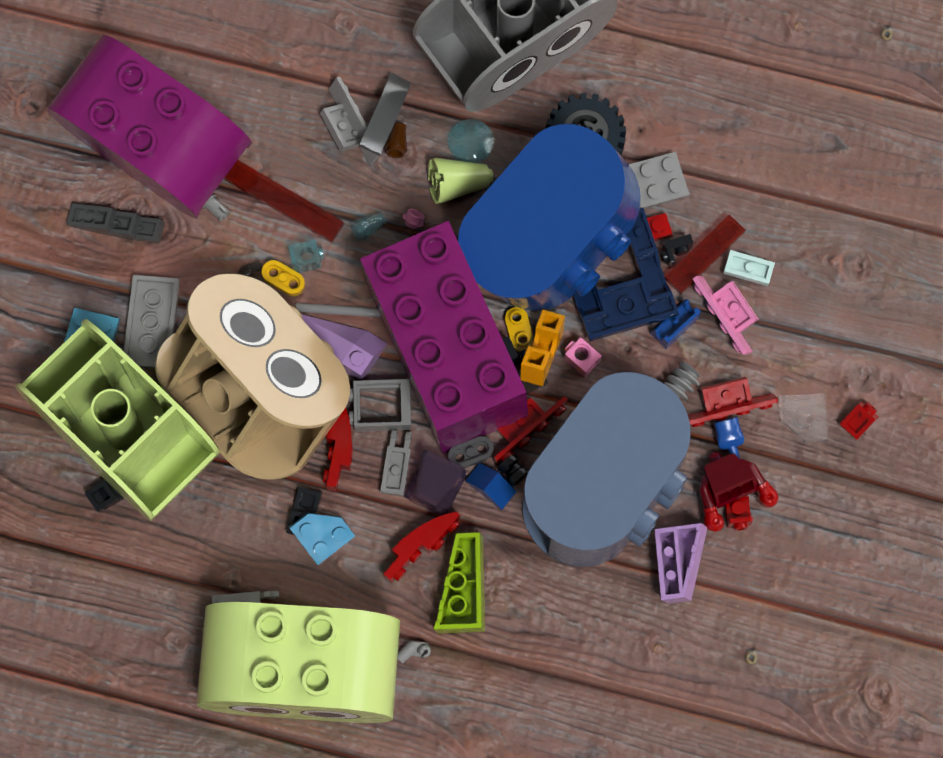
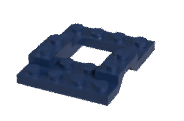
[573,208,679,342]

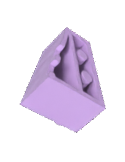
[655,523,708,604]

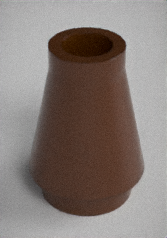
[385,122,407,158]

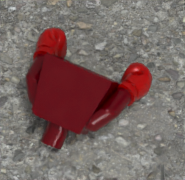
[699,452,779,532]

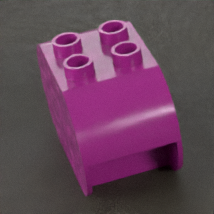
[46,34,252,219]

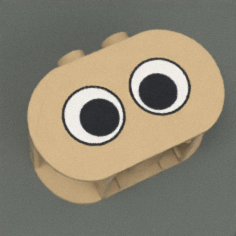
[155,274,350,480]

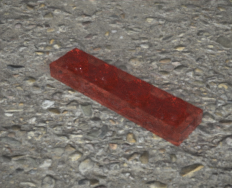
[665,214,746,295]

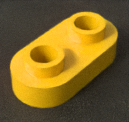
[262,260,305,296]
[505,307,534,354]

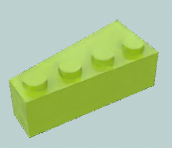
[434,532,485,633]

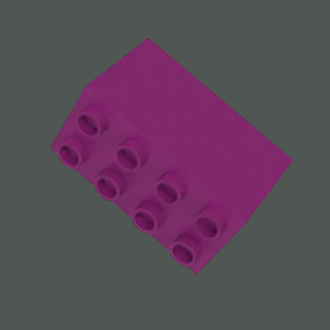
[360,221,528,454]

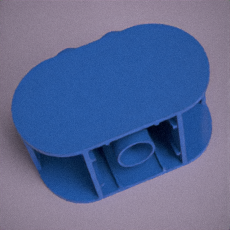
[458,124,641,311]

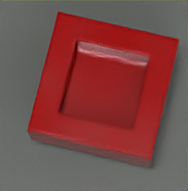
[647,213,672,241]

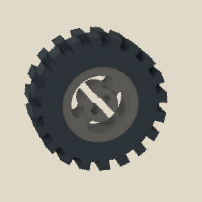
[546,93,626,156]

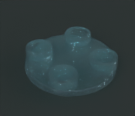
[448,119,494,163]

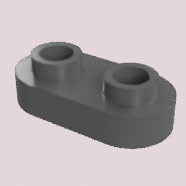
[448,436,494,470]

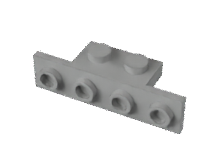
[320,77,381,165]

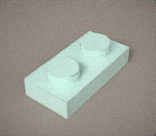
[723,250,775,286]

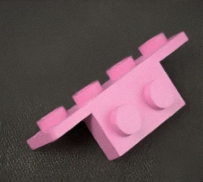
[692,276,759,355]

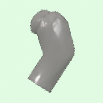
[397,641,431,664]

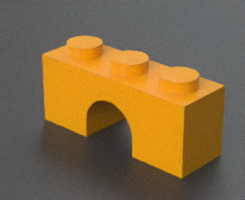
[520,310,565,386]

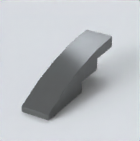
[66,203,165,244]

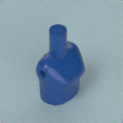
[714,417,744,459]

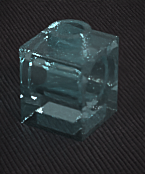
[288,240,325,273]

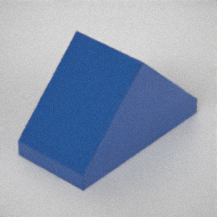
[465,463,517,510]

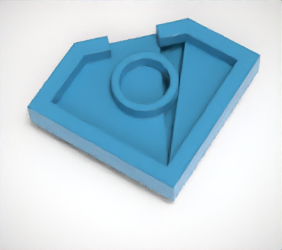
[288,513,355,565]

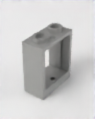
[349,379,411,432]

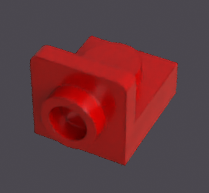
[840,401,879,440]
[725,496,753,531]

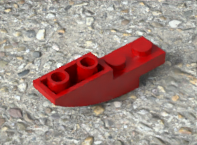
[323,407,353,492]
[383,511,461,584]

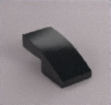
[85,480,124,513]
[286,486,322,535]

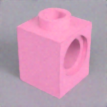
[564,337,602,378]

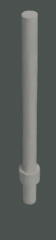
[296,303,381,318]

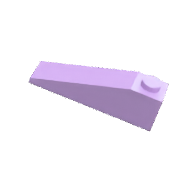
[301,314,388,381]

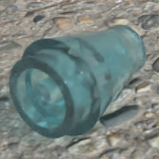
[351,212,387,241]

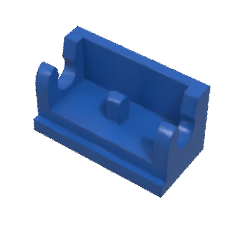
[650,299,701,349]

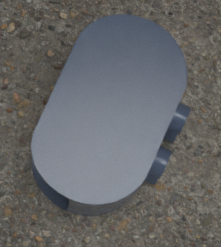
[522,372,690,567]

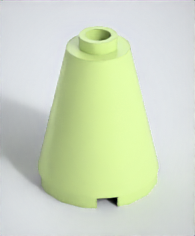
[428,158,493,204]

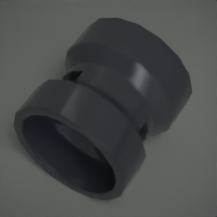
[497,453,529,487]

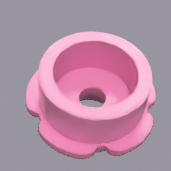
[403,209,425,229]

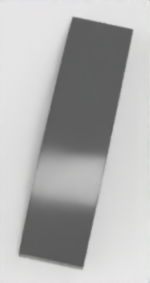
[359,73,411,156]

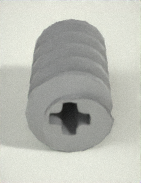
[663,362,700,400]

